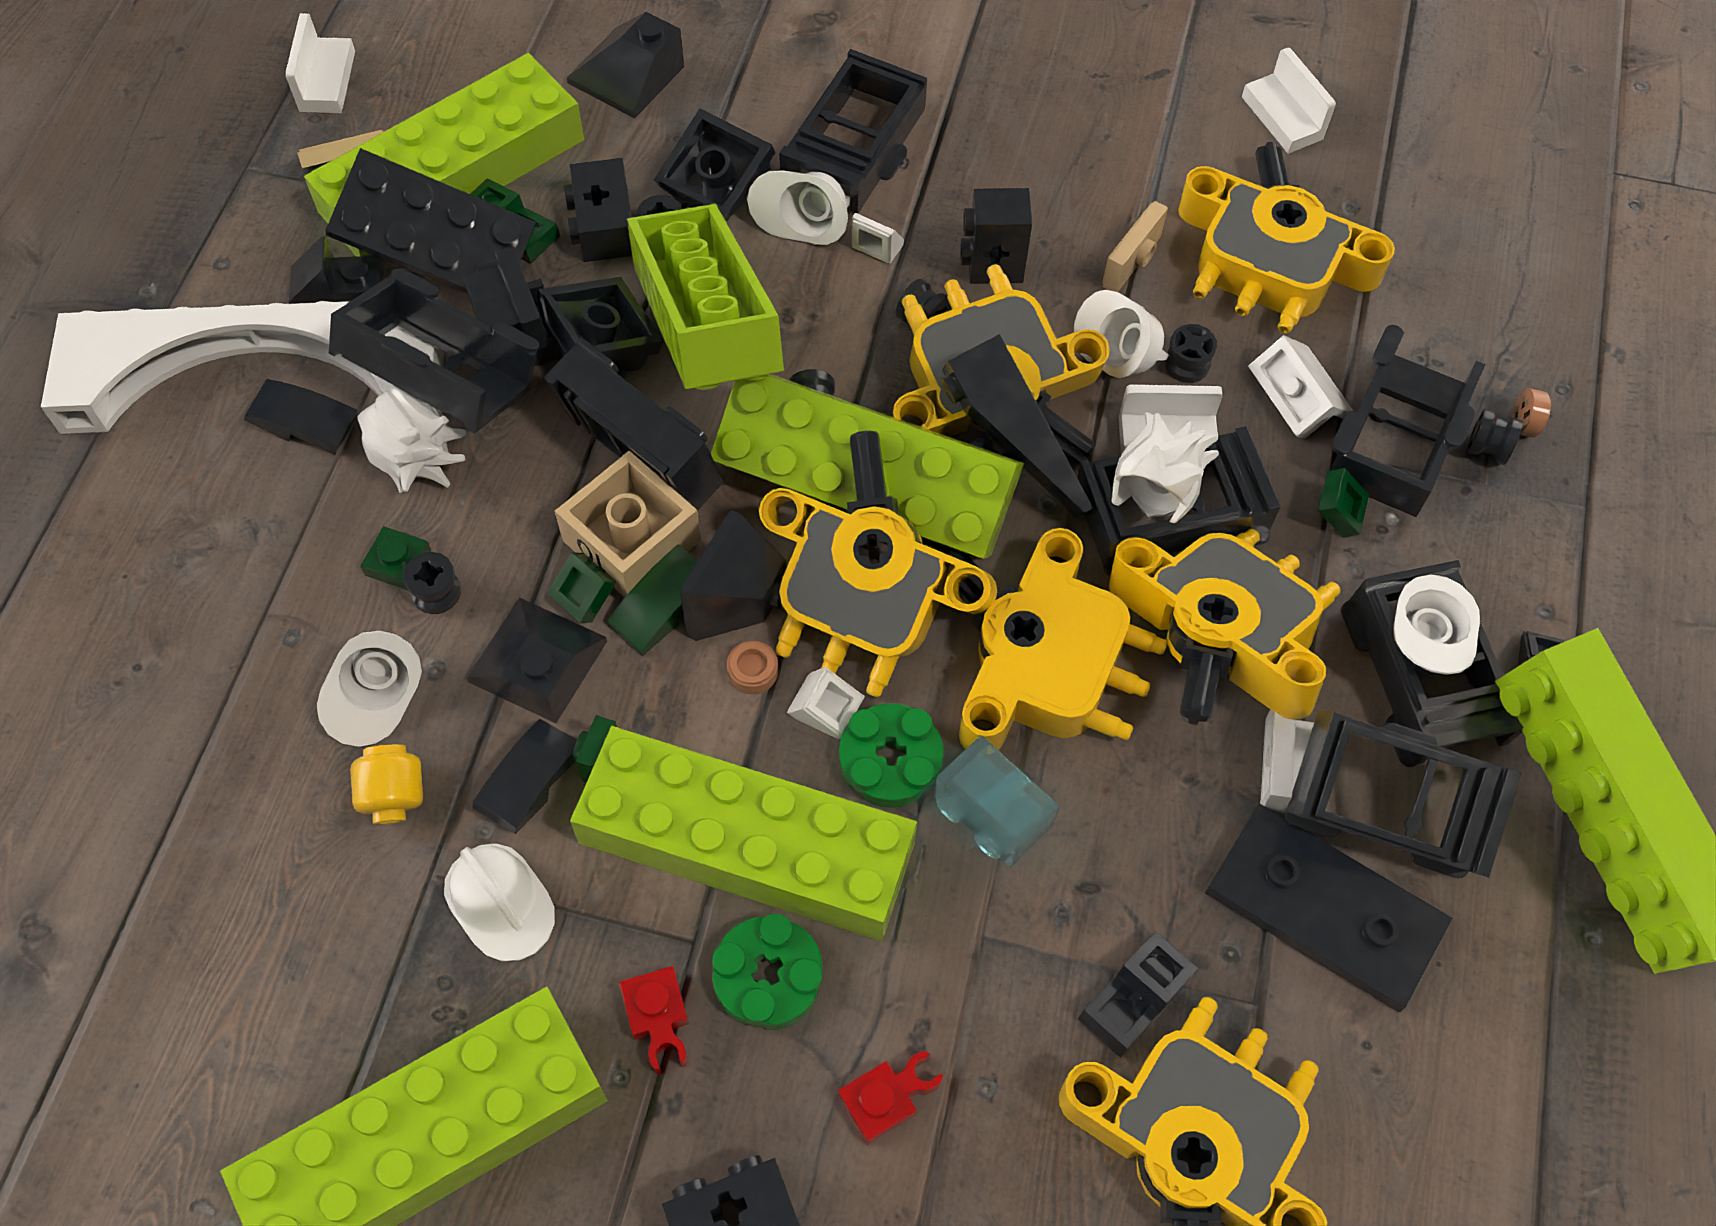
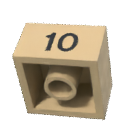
[555,450,701,598]

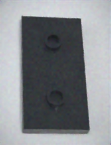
[1205,803,1453,1013]

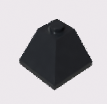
[567,12,684,118]
[680,510,787,641]
[467,597,607,723]

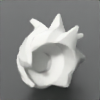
[357,386,467,493]
[1112,412,1219,523]

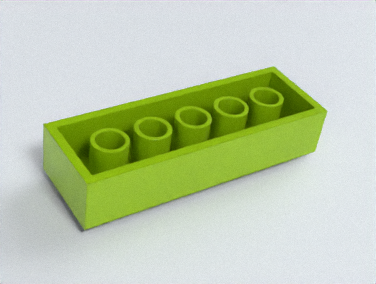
[304,52,585,256]
[627,204,784,390]
[711,374,1024,559]
[1495,628,1716,974]
[570,726,917,942]
[220,986,608,1226]

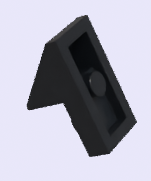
[288,236,384,304]

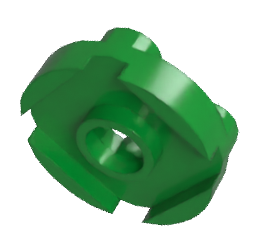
[839,703,944,808]
[712,913,822,1030]

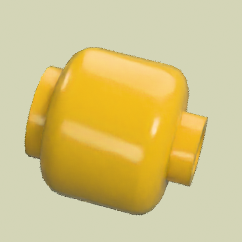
[350,744,423,824]

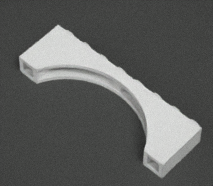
[41,301,445,434]

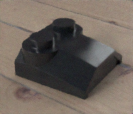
[654,108,776,221]
[537,277,664,371]

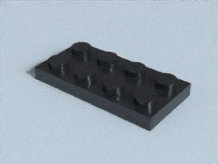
[325,148,536,294]

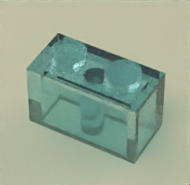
[934,735,1060,867]

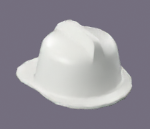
[747,171,850,245]
[1074,290,1169,379]
[1394,575,1480,675]
[317,631,422,747]
[444,843,555,961]

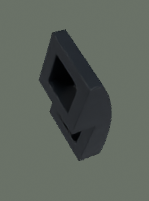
[244,379,358,455]
[472,719,577,834]
[1078,931,1199,1058]

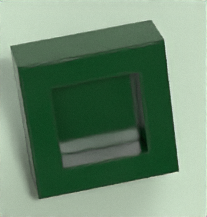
[1318,468,1369,538]
[360,526,432,590]
[548,552,616,623]
[573,715,617,783]

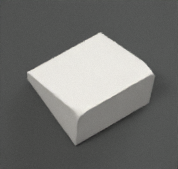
[852,213,904,264]
[787,667,865,739]

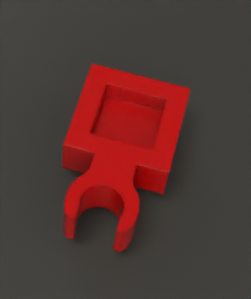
[619,966,689,1074]
[838,1051,943,1145]

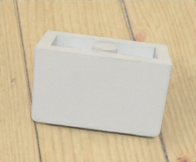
[286,13,355,113]
[1242,47,1336,154]
[1248,335,1353,439]
[1118,385,1223,455]
[1260,709,1314,818]

